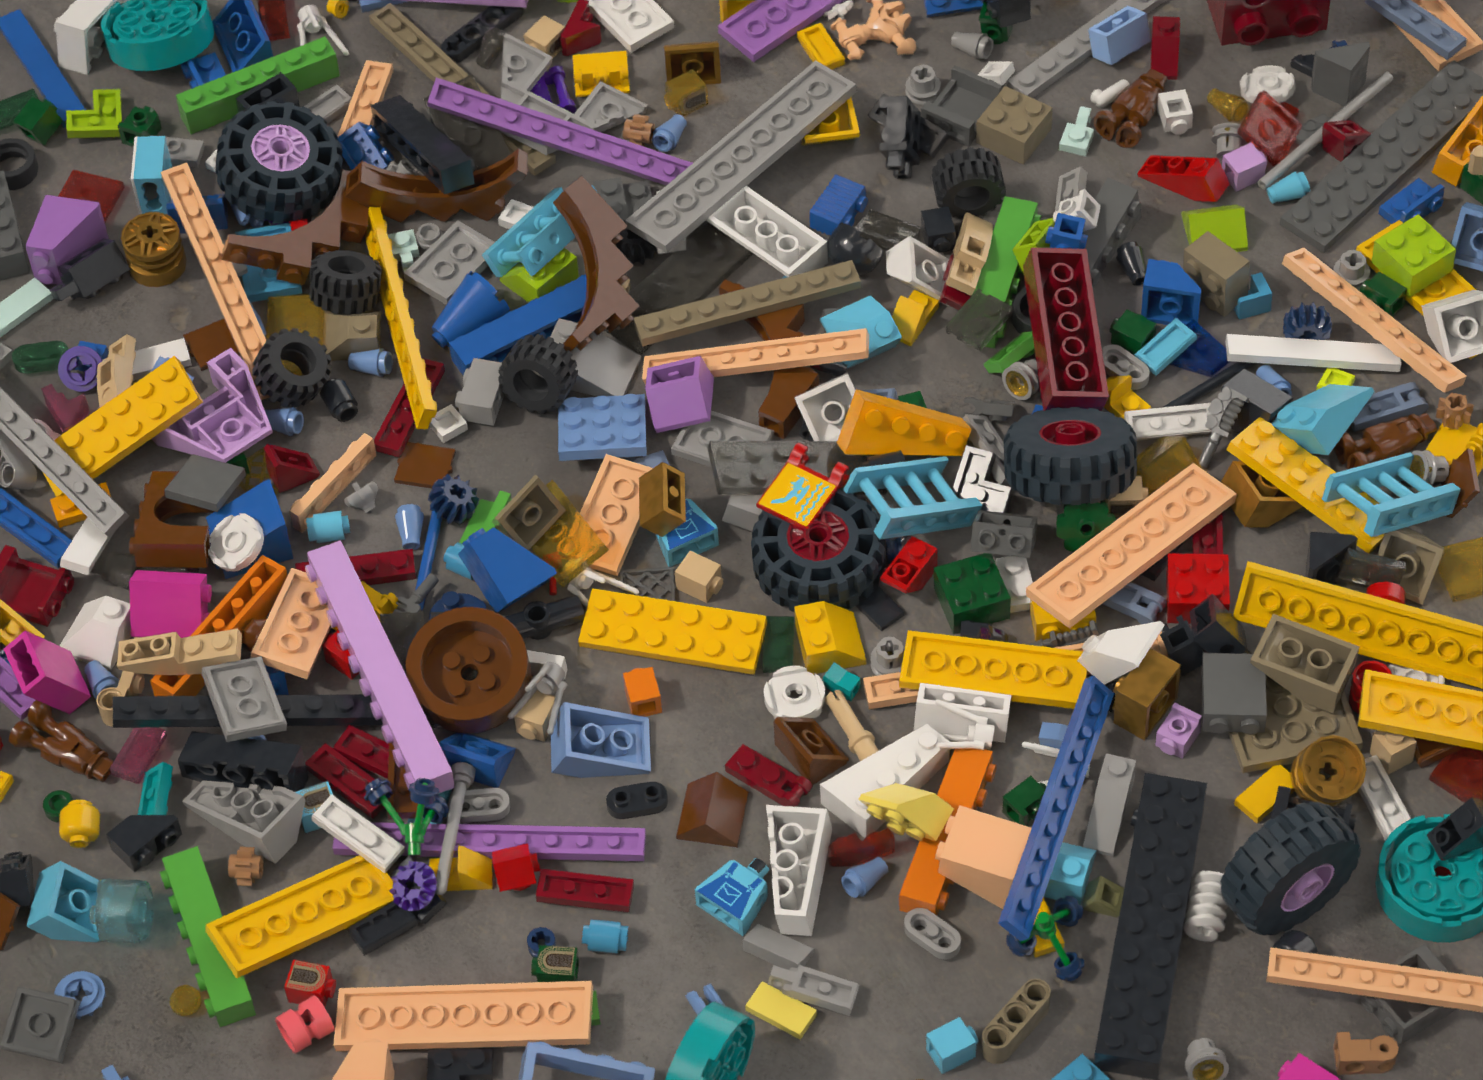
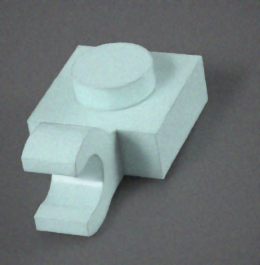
[1059,106,1094,157]
[387,229,420,272]

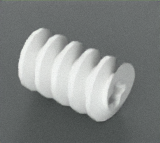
[1184,871,1228,941]

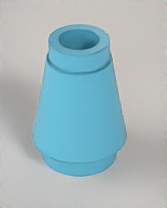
[1266,171,1310,204]

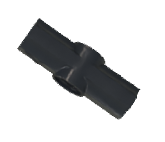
[505,595,584,640]

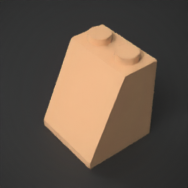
[935,805,1032,909]
[332,1039,395,1080]

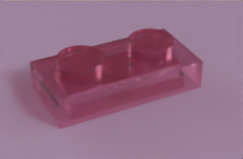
[110,727,167,784]

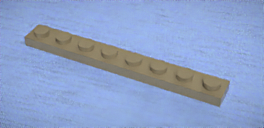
[634,260,861,346]

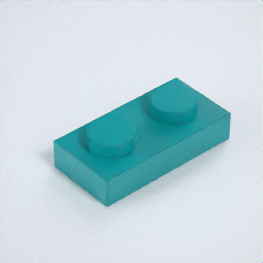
[138,762,173,815]

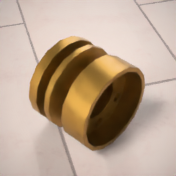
[121,212,187,287]
[1290,735,1366,806]

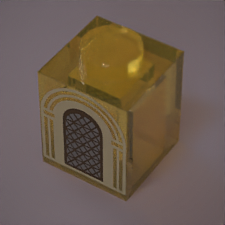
[664,69,708,117]

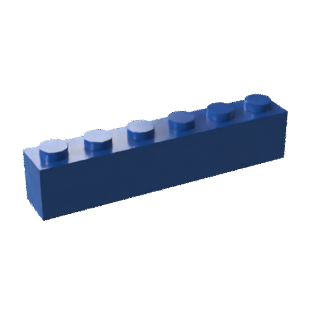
[449,274,587,376]

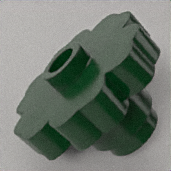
[1056,500,1116,552]

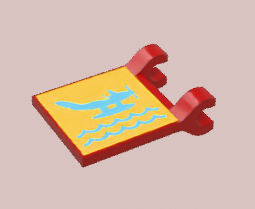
[756,442,849,531]

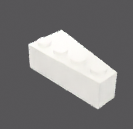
[54,0,128,75]
[820,724,950,839]
[766,805,832,936]

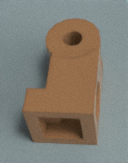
[1333,1032,1398,1075]

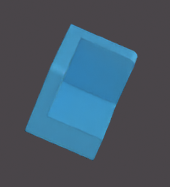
[1234,272,1272,320]

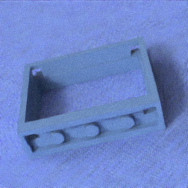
[518,1042,655,1080]

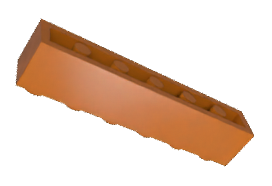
[150,555,288,696]
[899,748,997,916]

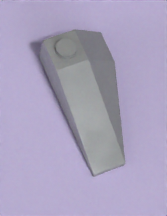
[182,781,306,864]

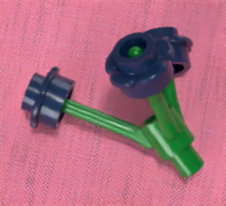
[364,778,449,856]
[1006,896,1085,981]

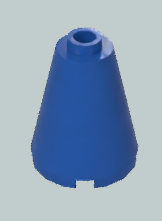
[431,271,510,348]

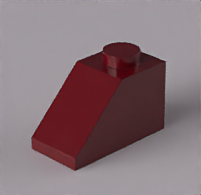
[1150,16,1180,80]

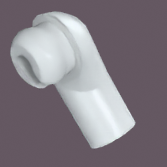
[1090,79,1130,108]

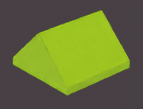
[1181,204,1248,252]

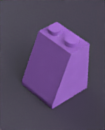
[25,195,108,285]

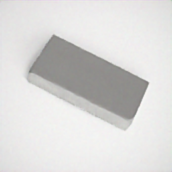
[742,924,814,970]

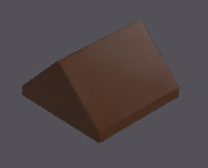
[773,717,849,785]
[676,772,749,848]

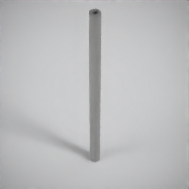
[1258,72,1393,190]

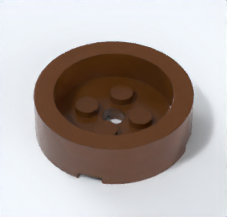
[406,607,531,734]

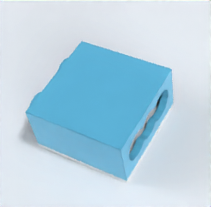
[131,136,173,214]

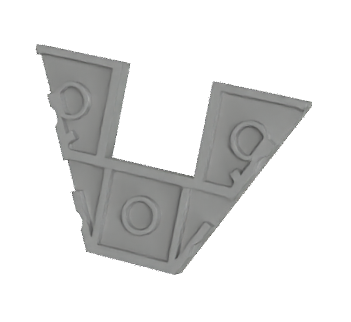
[498,33,648,155]

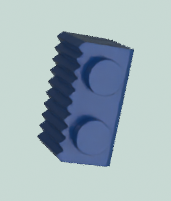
[809,174,868,235]

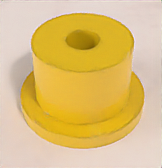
[327,0,349,19]

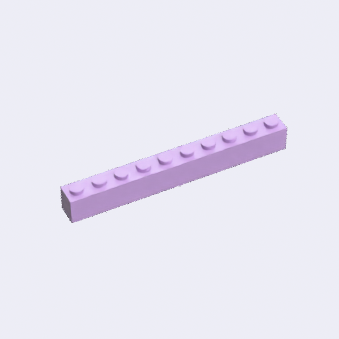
[305,540,454,793]

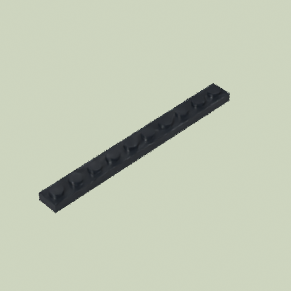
[112,694,383,728]

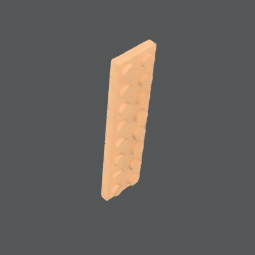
[1026,463,1237,628]
[334,981,593,1051]

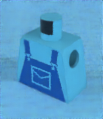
[655,499,719,567]
[695,858,769,936]

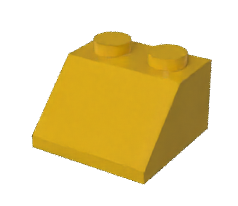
[794,601,867,675]

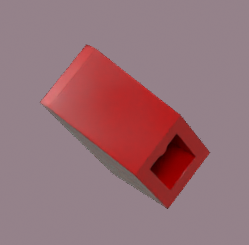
[880,536,938,594]

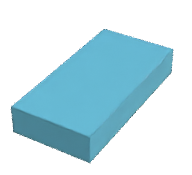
[1135,318,1197,376]

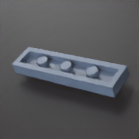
[1365,0,1467,60]

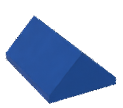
[212,0,273,72]

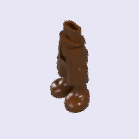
[1093,69,1168,148]
[1334,413,1437,470]
[9,700,117,782]

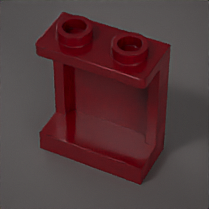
[0,545,74,627]

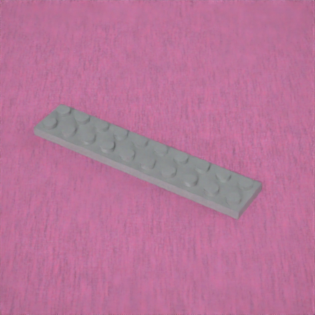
[625,60,857,253]

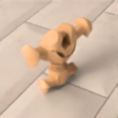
[831,0,916,60]

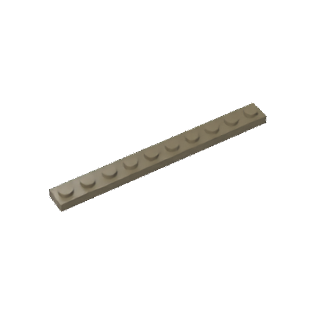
[369,3,556,176]

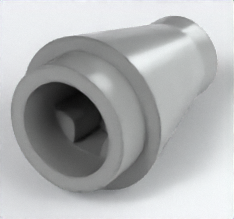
[951,31,993,60]

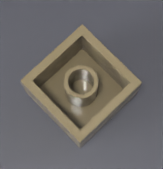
[976,86,1053,165]
[1183,231,1250,317]

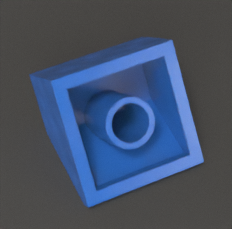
[1141,259,1201,329]

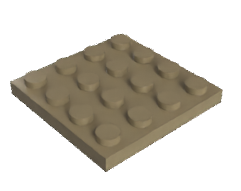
[1228,674,1363,774]

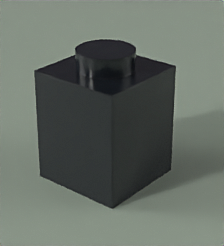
[921,206,956,253]

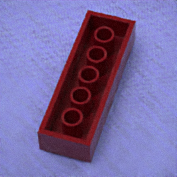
[1023,247,1109,411]

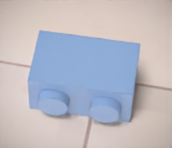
[1088,6,1151,65]

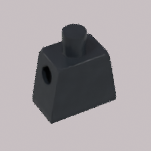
[1189,594,1252,654]

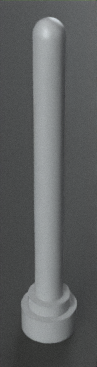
[435,762,476,895]

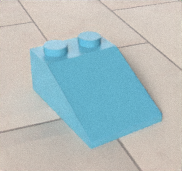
[1272,384,1375,455]

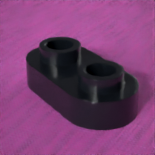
[606,781,668,819]

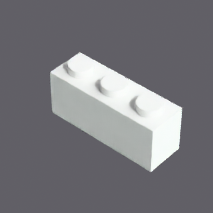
[914,683,1011,743]

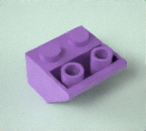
[645,356,714,433]

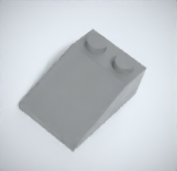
[540,318,641,397]

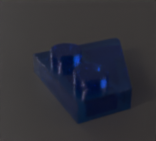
[1169,319,1231,377]

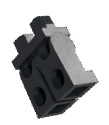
[879,96,921,179]

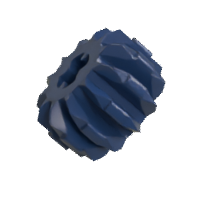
[1283,302,1332,340]
[428,474,479,525]

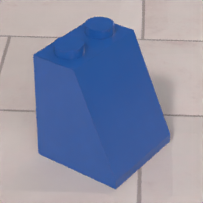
[206,479,293,579]
[458,528,557,613]

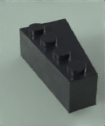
[177,731,309,792]

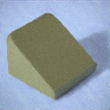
[1082,876,1124,917]

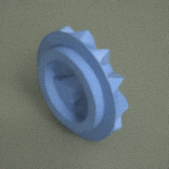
[54,971,106,1019]

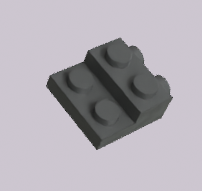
[593,177,652,221]

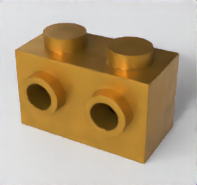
[639,462,686,537]

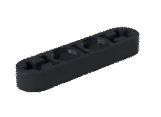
[441,6,525,64]

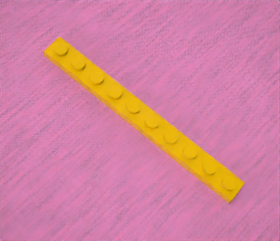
[364,207,437,430]

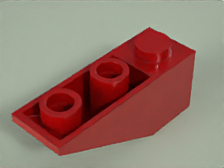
[1137,155,1230,202]

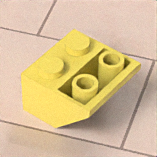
[858,783,954,841]

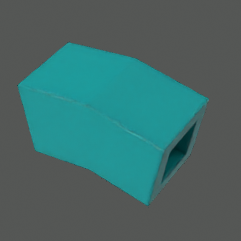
[822,662,861,702]

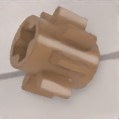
[623,114,655,147]
[1436,392,1474,430]
[228,847,264,886]

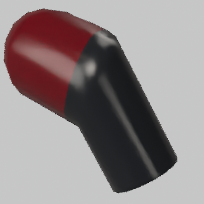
[810,362,848,377]

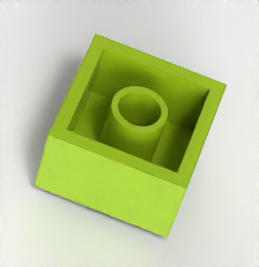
[1372,214,1456,298]

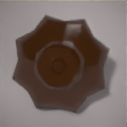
[242,618,267,652]

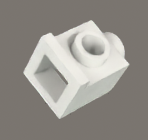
[1157,89,1193,135]
[1053,189,1101,232]

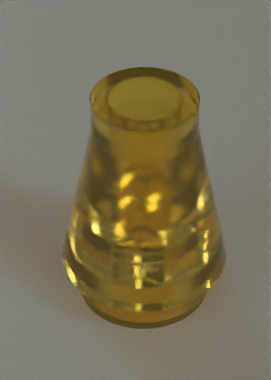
[1207,88,1248,122]

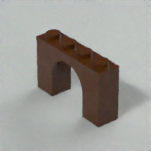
[129,471,222,568]

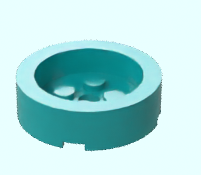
[101,0,214,71]
[1375,814,1483,943]
[665,1002,755,1080]

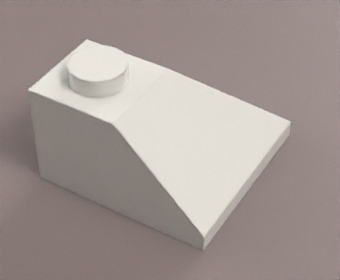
[886,236,949,306]
[795,373,855,451]
[60,596,131,671]
[1077,621,1165,685]

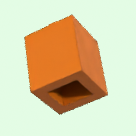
[623,667,662,717]

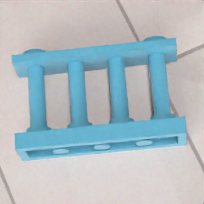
[482,185,598,277]
[1322,452,1461,537]
[843,456,983,540]

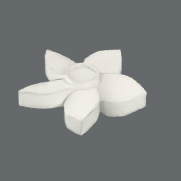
[823,0,854,20]

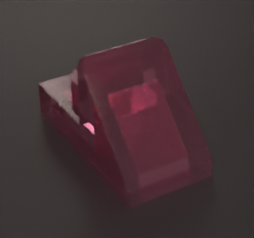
[41,384,89,433]

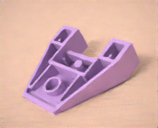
[152,348,273,463]

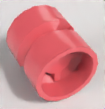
[275,995,335,1054]

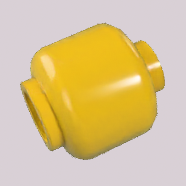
[59,800,100,848]

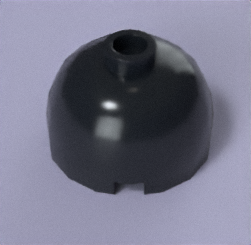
[827,223,884,275]

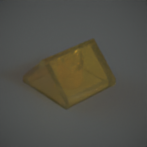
[1137,436,1202,496]

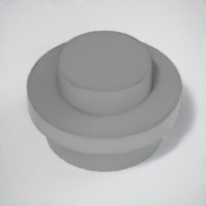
[415,223,443,250]

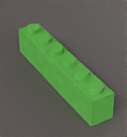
[175,36,340,135]
[962,196,1042,349]
[160,846,256,1027]

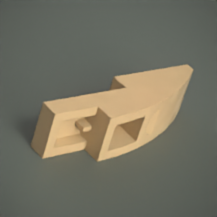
[946,212,993,295]
[97,334,136,407]
[117,628,242,675]

